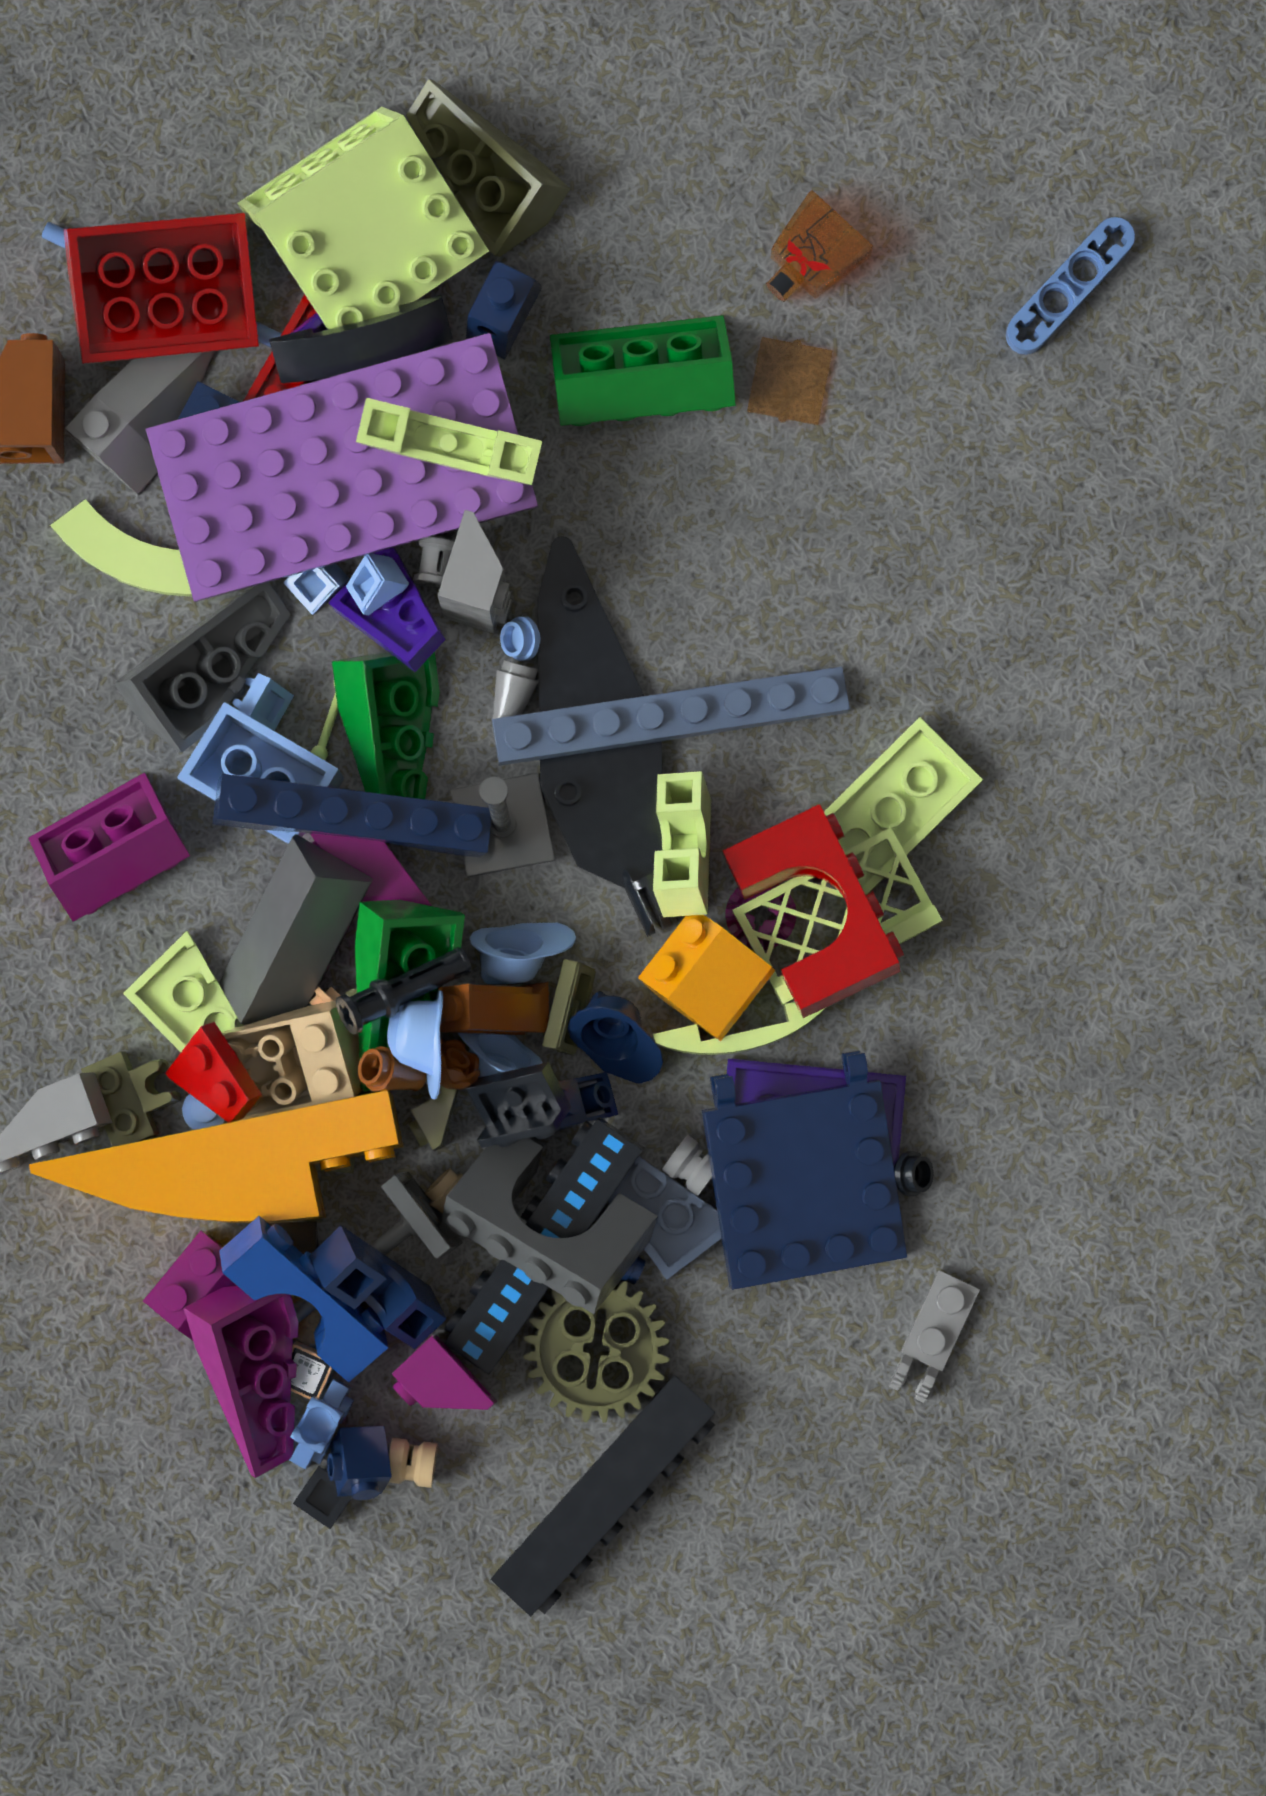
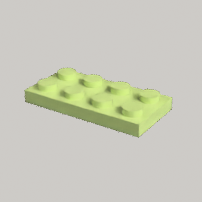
[824,717,983,895]

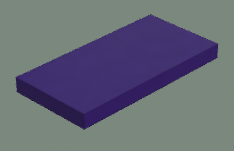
[726,1059,906,1165]

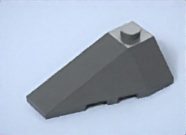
[114,582,291,753]

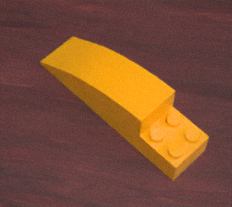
[29,1090,404,1223]

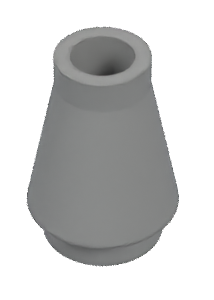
[491,660,539,721]

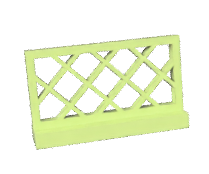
[732,827,943,1006]

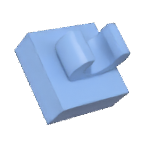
[232,673,294,731]

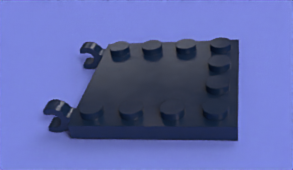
[702,1050,907,1290]

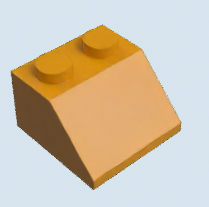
[638,915,776,1041]

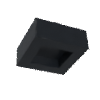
[293,1465,352,1529]

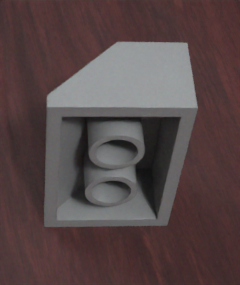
[437,510,513,634]

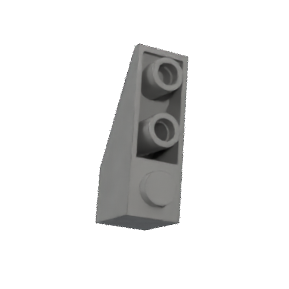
[0,1072,112,1174]

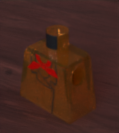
[766,190,873,302]

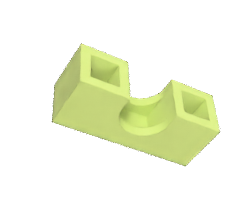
[653,771,711,917]

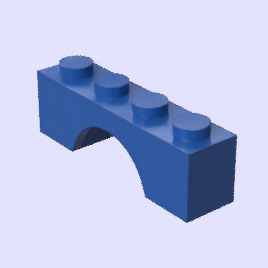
[219,1216,388,1383]

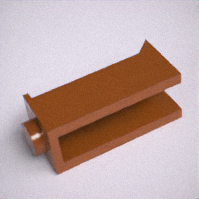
[438,982,549,1035]

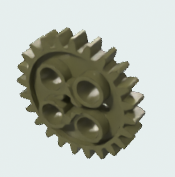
[523,1281,670,1423]

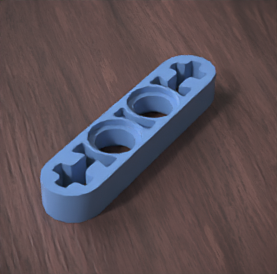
[1006,217,1135,355]

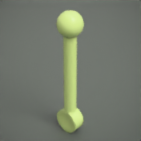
[311,683,339,760]

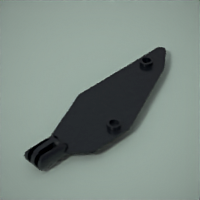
[538,536,685,937]

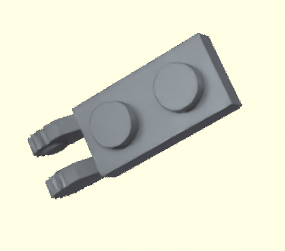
[889,1270,980,1403]

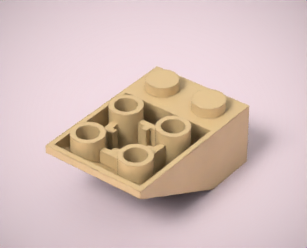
[222,1000,363,1122]

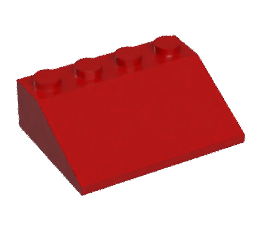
[63,213,259,364]

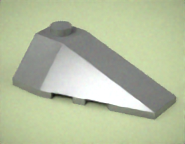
[65,351,215,495]

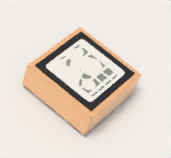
[291,1341,333,1399]

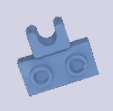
[289,1379,354,1469]

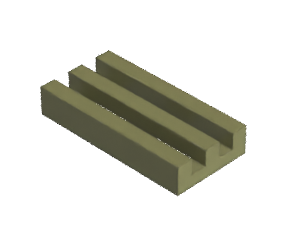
[542,959,596,1056]

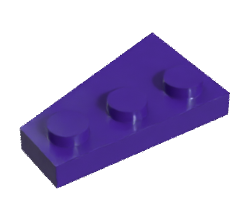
[328,547,446,672]

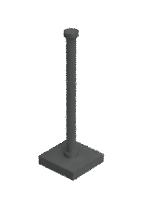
[451,773,555,878]
[201,1172,463,1388]

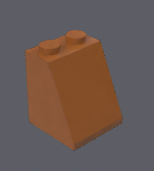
[0,333,65,464]

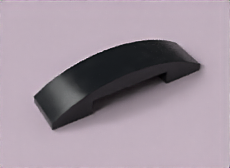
[269,295,453,383]

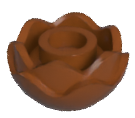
[440,1039,480,1089]

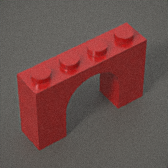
[722,804,904,1018]

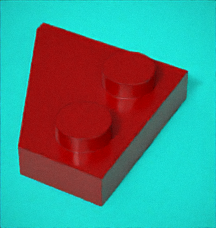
[166,1022,262,1123]

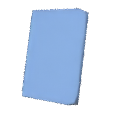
[346,553,409,615]
[284,563,350,615]

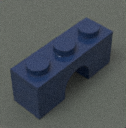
[309,1225,446,1349]

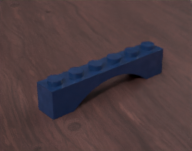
[213,774,491,858]

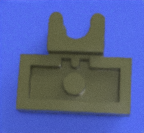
[81,1051,182,1147]

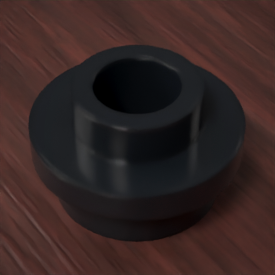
[894,1151,934,1196]

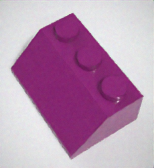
[28,772,190,922]

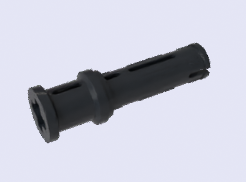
[336,947,471,1035]

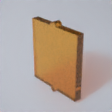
[747,337,833,426]

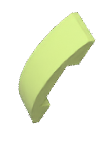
[356,398,542,485]
[653,1002,825,1055]

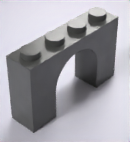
[441,1138,657,1314]

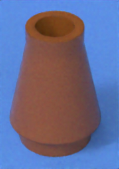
[358,1046,426,1091]

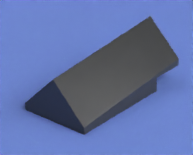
[219,834,373,1024]

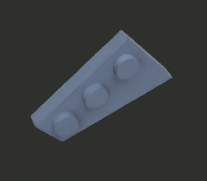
[608,1156,722,1280]

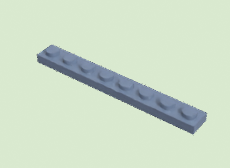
[492,667,850,766]

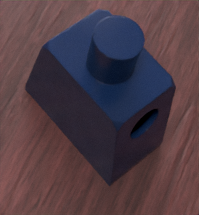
[466,261,542,360]

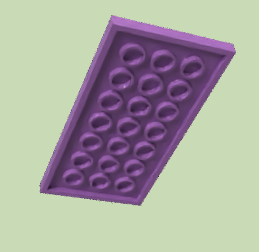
[146,333,538,602]

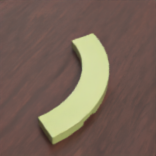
[50,499,192,597]

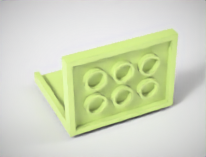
[237,107,489,330]

